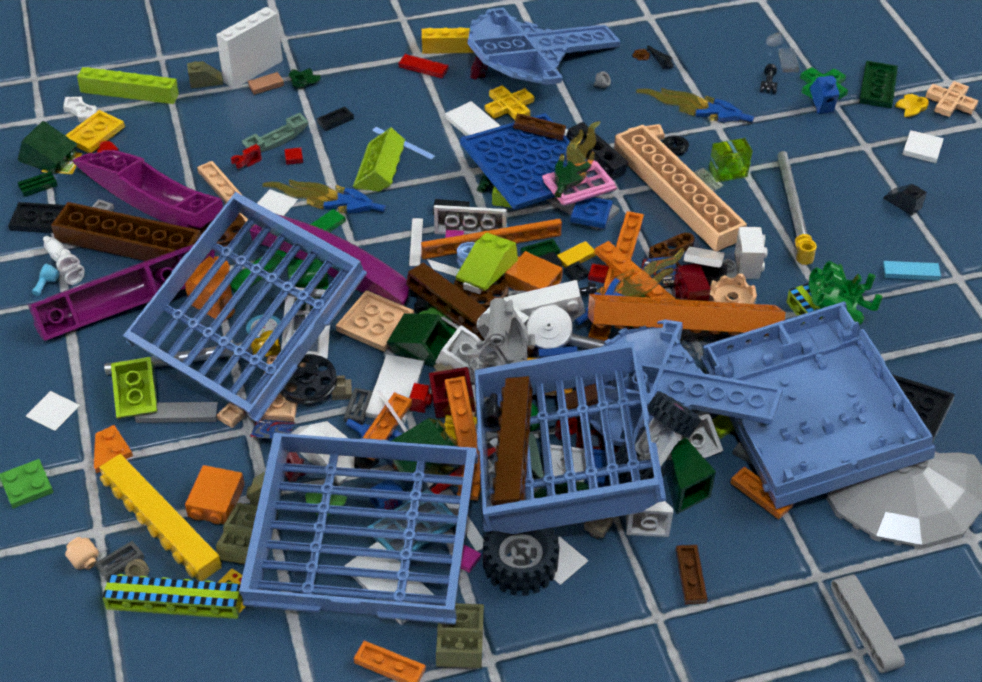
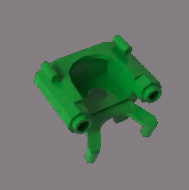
[808,261,883,325]

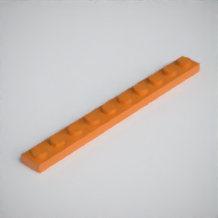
[588,211,644,341]

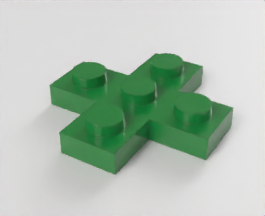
[800,67,848,100]

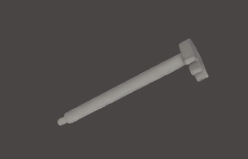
[246,414,266,477]

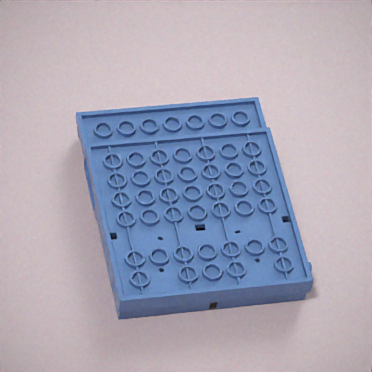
[701,301,935,509]

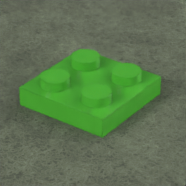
[0,459,53,509]

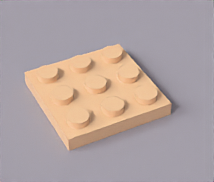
[336,290,414,352]

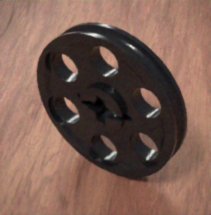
[280,354,337,404]

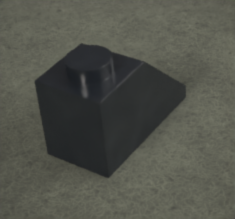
[883,184,927,216]

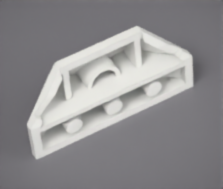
[291,421,355,485]

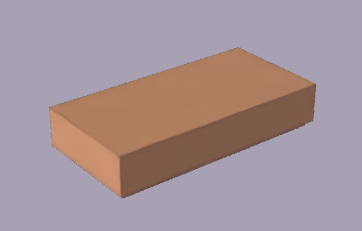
[248,72,284,95]

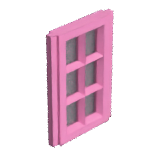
[542,160,617,206]

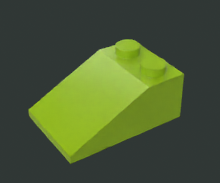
[456,232,518,291]
[111,357,157,419]

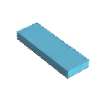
[882,261,941,281]

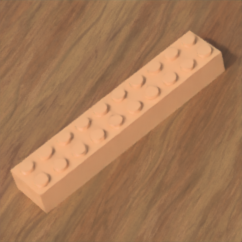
[614,125,747,251]

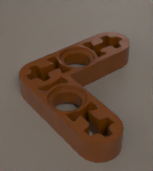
[649,232,695,274]

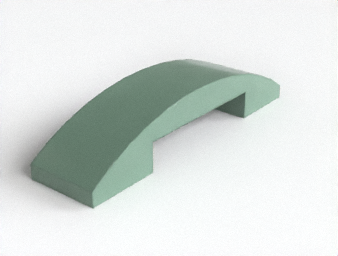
[241,113,309,152]

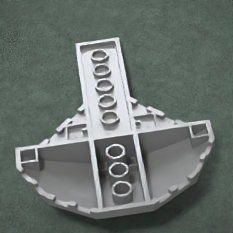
[826,452,982,550]

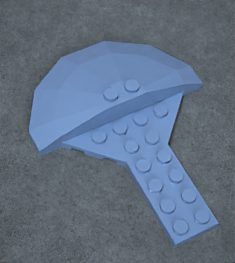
[467,8,621,85]
[584,319,783,446]

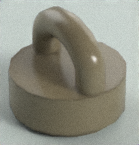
[125,559,150,577]

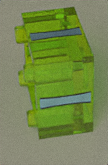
[709,138,753,182]

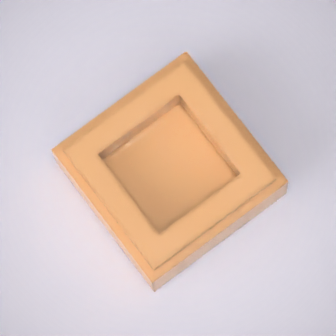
[217,402,246,428]

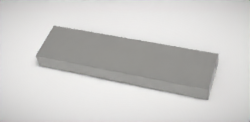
[135,402,219,423]

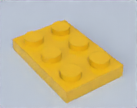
[65,110,125,153]

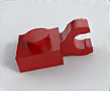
[231,144,262,169]

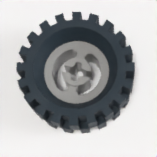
[483,528,560,596]

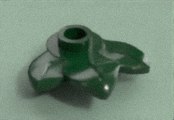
[289,68,321,88]

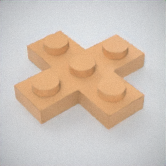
[925,81,979,117]

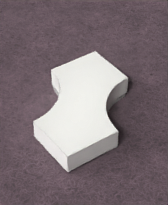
[63,97,97,122]

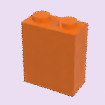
[504,251,563,292]
[185,465,245,524]

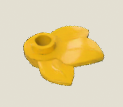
[895,94,929,117]

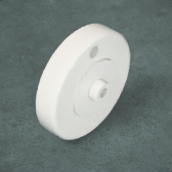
[526,305,573,349]

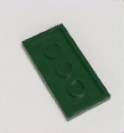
[859,61,898,109]

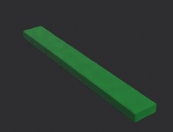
[230,209,346,293]

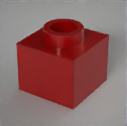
[409,383,432,413]

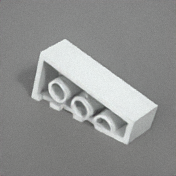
[504,280,585,322]

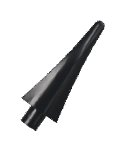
[647,45,674,69]

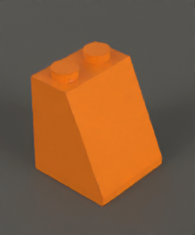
[185,256,235,322]

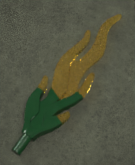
[554,121,600,198]

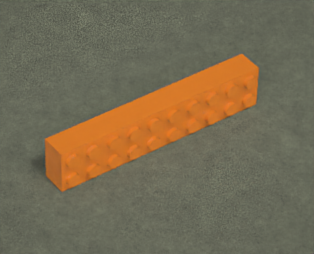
[587,294,786,336]

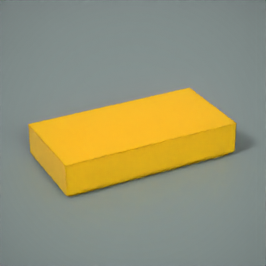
[557,241,596,268]

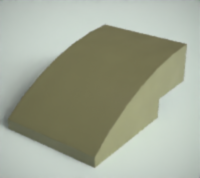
[216,502,278,564]
[436,603,484,668]

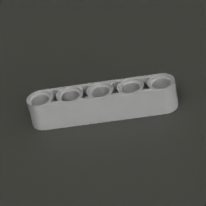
[831,574,905,673]

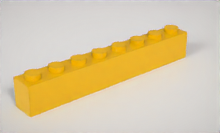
[99,454,222,581]

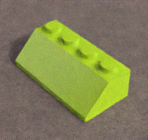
[353,127,405,192]

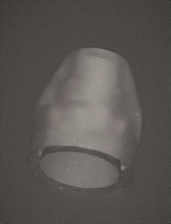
[766,32,783,46]

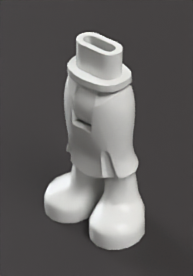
[43,236,85,285]

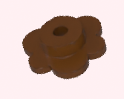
[632,49,650,61]

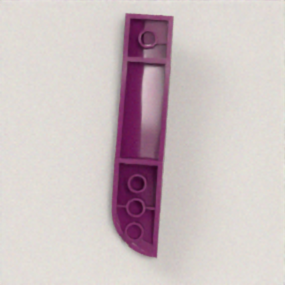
[72,150,223,228]
[249,213,409,305]
[28,244,215,341]

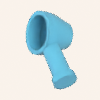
[32,264,60,296]

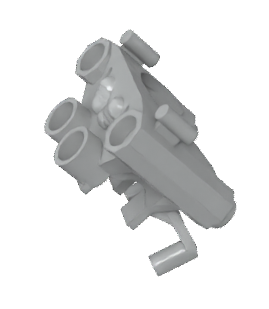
[467,298,535,366]

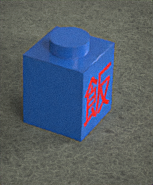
[370,479,403,510]

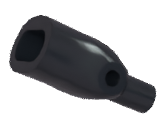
[484,393,502,430]

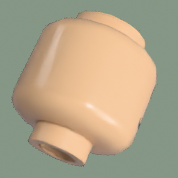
[65,537,99,570]

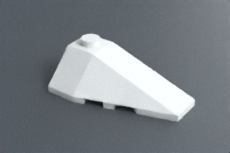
[435,325,497,384]
[666,411,723,460]

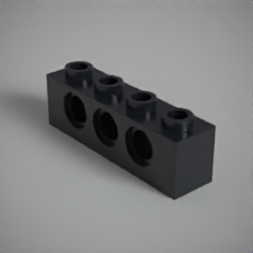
[566,122,629,180]

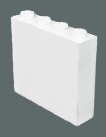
[216,7,283,89]

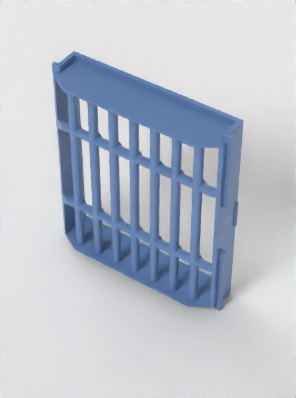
[123,192,367,423]
[475,341,667,534]
[239,433,478,625]

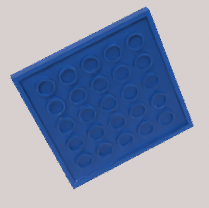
[460,113,601,210]

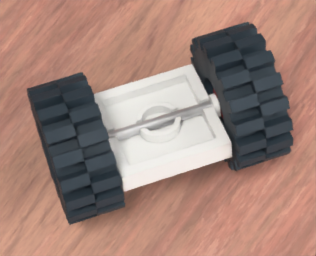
[615,391,702,480]

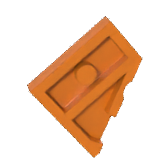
[94,425,133,474]

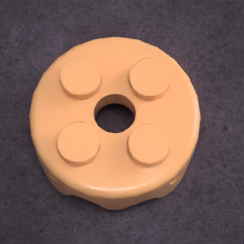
[709,273,757,304]

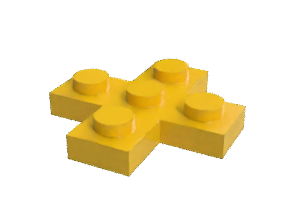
[485,85,534,120]

